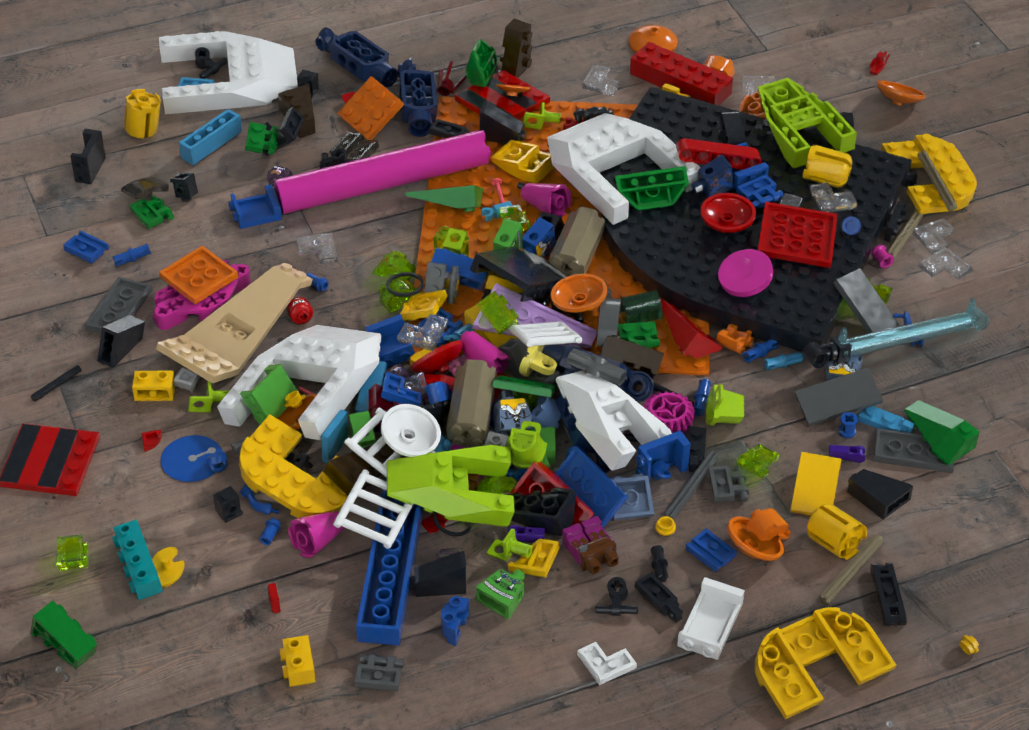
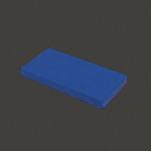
[555,446,629,528]

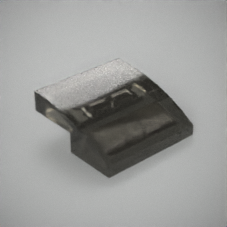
[330,132,379,161]
[121,177,169,199]

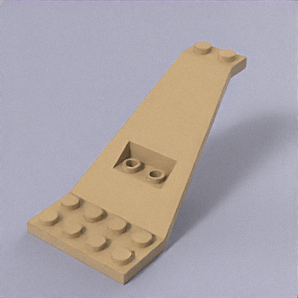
[156,263,313,383]

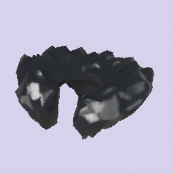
[573,106,614,123]

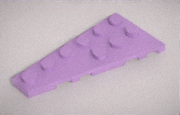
[472,283,598,349]

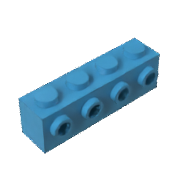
[179,109,242,165]

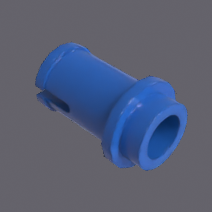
[306,273,329,291]
[259,518,281,545]

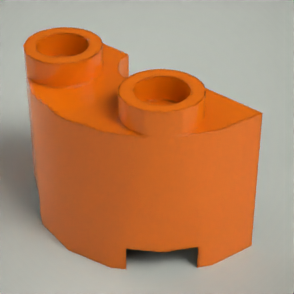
[703,55,735,77]
[716,324,754,354]
[746,508,791,541]

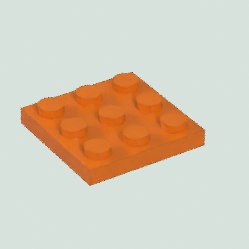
[337,76,404,142]
[159,245,239,305]

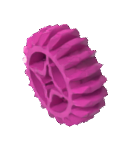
[643,391,695,433]

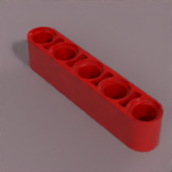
[676,138,763,170]

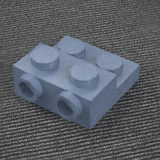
[611,474,654,521]

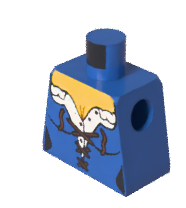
[522,217,556,258]

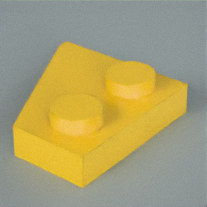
[508,538,560,578]

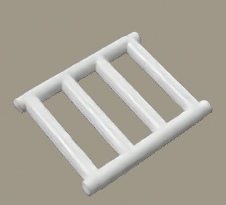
[508,321,582,347]
[344,407,436,478]
[333,470,414,549]

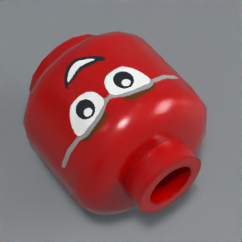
[287,297,313,325]

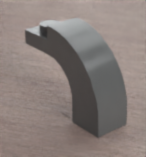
[597,298,621,347]
[498,338,560,384]

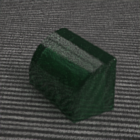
[620,290,662,323]

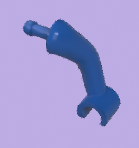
[893,311,924,348]
[240,483,280,515]

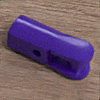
[829,445,865,463]
[508,525,545,543]

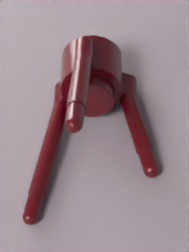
[436,61,466,96]

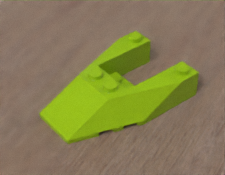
[758,78,857,168]
[386,445,514,527]

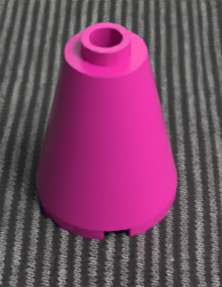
[521,183,571,218]
[460,331,510,373]
[288,511,346,558]

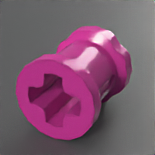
[871,245,894,269]

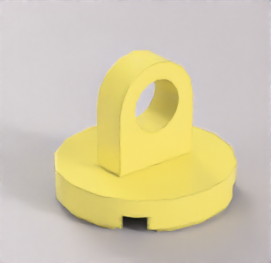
[519,345,557,377]

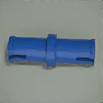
[112,243,151,267]
[742,339,779,363]
[694,379,711,416]

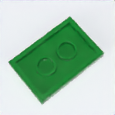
[493,375,556,397]

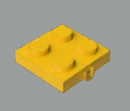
[400,290,448,321]

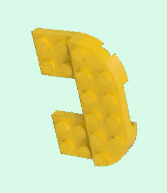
[881,134,977,214]
[239,414,348,518]
[755,607,896,720]

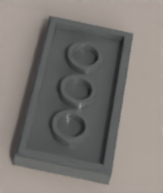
[833,269,903,338]
[84,277,153,334]
[795,368,883,427]
[873,428,954,473]

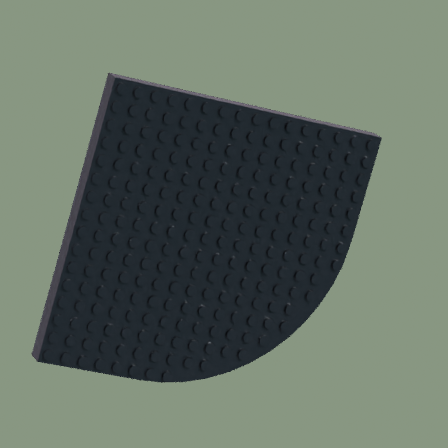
[597,87,912,352]

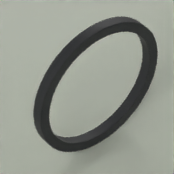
[386,272,424,297]
[433,512,473,536]

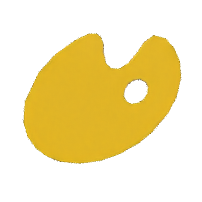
[152,547,185,587]

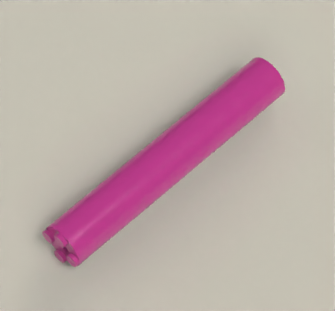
[274,130,491,215]

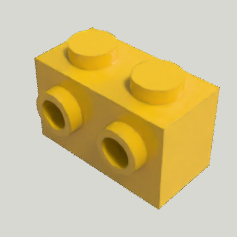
[132,371,175,401]
[279,635,316,687]

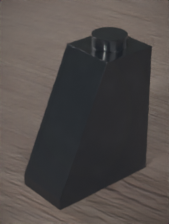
[480,102,527,144]
[97,315,145,368]
[847,469,913,520]
[411,551,466,597]

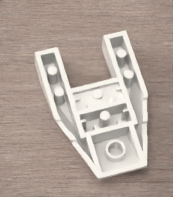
[556,370,672,471]

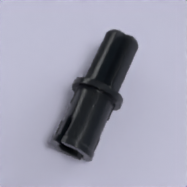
[650,545,669,582]

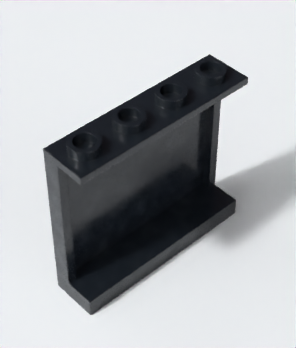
[470,247,563,302]

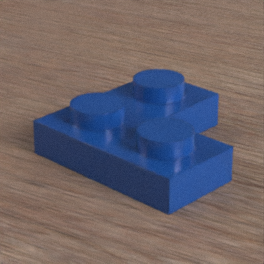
[381,372,422,406]

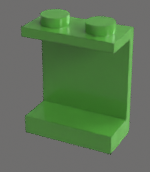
[240,364,297,425]

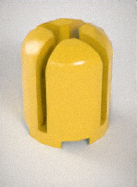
[124,89,161,139]
[803,145,852,188]
[807,504,867,560]

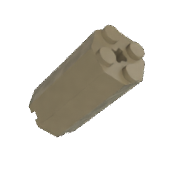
[549,207,605,277]
[446,360,497,447]

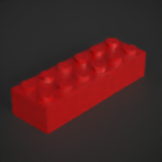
[630,42,733,106]

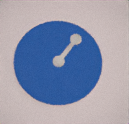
[161,435,223,482]

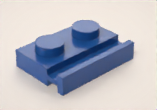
[63,230,109,264]
[685,528,737,572]

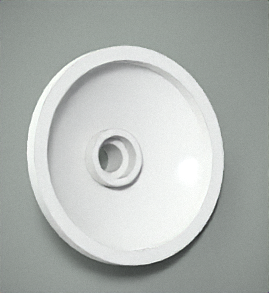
[381,404,441,457]

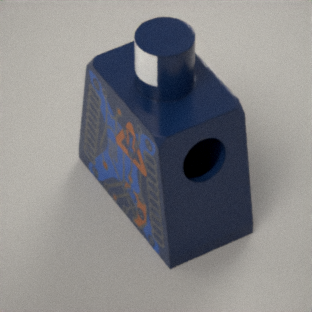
[691,155,734,197]

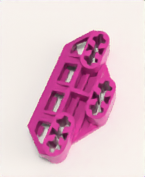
[152,260,251,330]

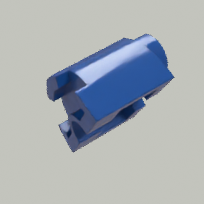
[441,596,469,646]

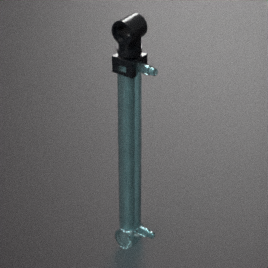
[803,298,990,368]

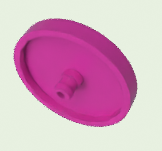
[718,249,773,297]

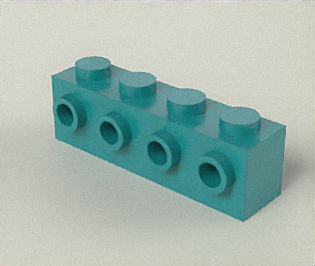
[112,519,163,600]

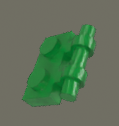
[245,122,279,154]
[130,195,174,229]
[618,321,660,349]

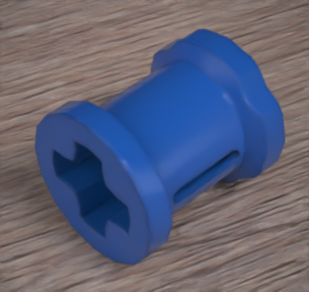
[838,412,858,438]

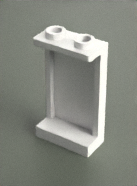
[677,577,745,660]

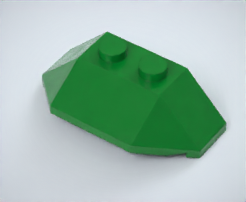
[465,39,498,87]
[615,166,689,211]

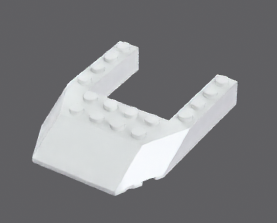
[159,31,298,114]
[547,113,701,225]
[217,325,381,441]

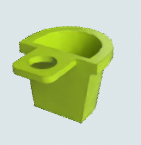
[705,384,744,426]
[506,421,548,469]

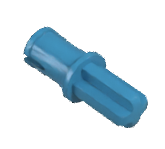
[764,352,803,371]

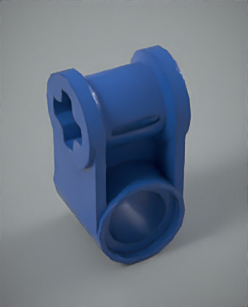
[425,381,452,405]

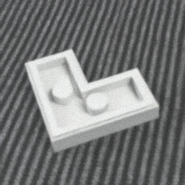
[577,642,637,685]

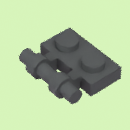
[424,261,460,304]
[708,466,749,502]
[355,654,404,691]

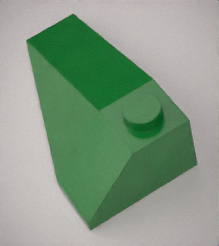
[405,185,483,212]
[904,400,980,466]

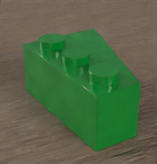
[30,600,97,669]

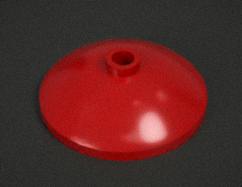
[701,193,756,233]
[410,340,463,374]

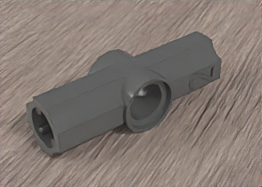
[567,348,627,386]

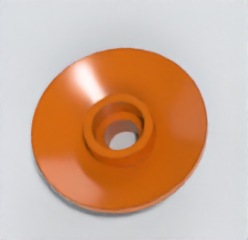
[496,84,530,96]

